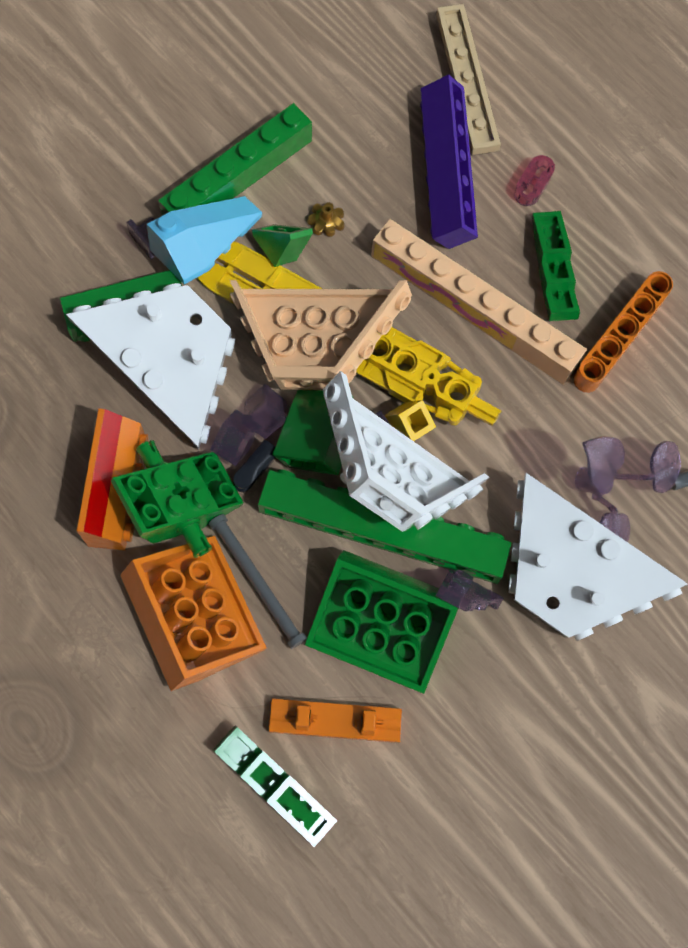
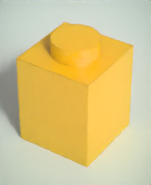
[382,400,436,441]

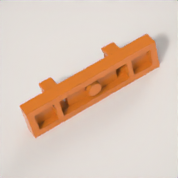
[269,699,402,743]

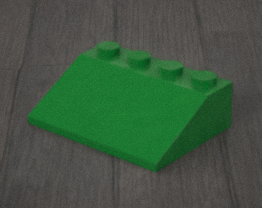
[305,550,462,694]

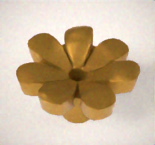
[307,202,345,237]

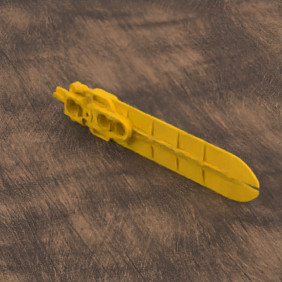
[197,241,501,426]

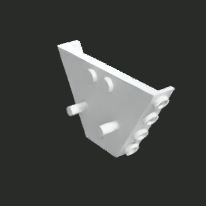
[66,283,235,450]
[323,371,489,532]
[508,473,687,641]

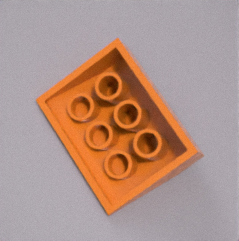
[120,536,267,691]

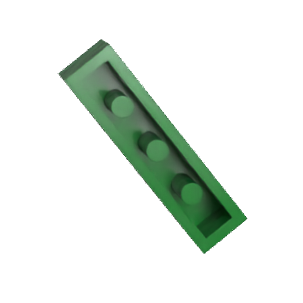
[60,270,182,342]

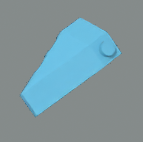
[147,196,262,284]

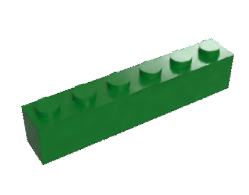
[158,103,312,216]

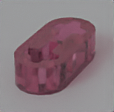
[514,155,555,206]

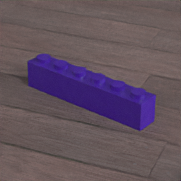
[420,74,478,249]

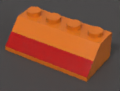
[77,408,148,551]

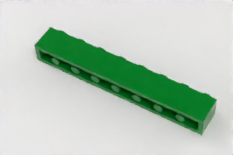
[258,469,512,584]

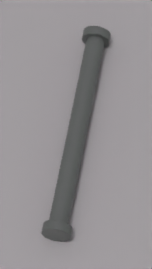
[209,514,307,649]

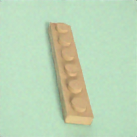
[436,4,501,155]

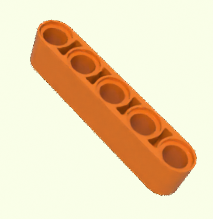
[574,271,673,393]

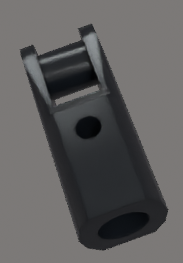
[233,440,276,493]

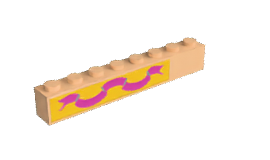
[371,219,587,385]

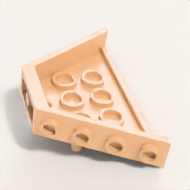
[230,280,412,391]

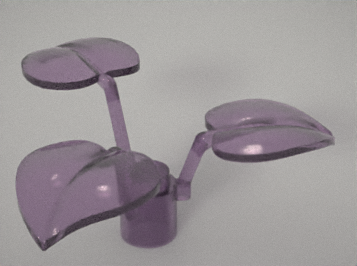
[575,436,681,542]

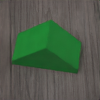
[252,224,313,267]

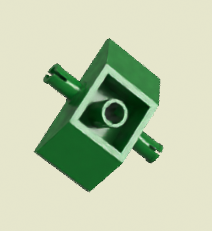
[111,440,244,558]

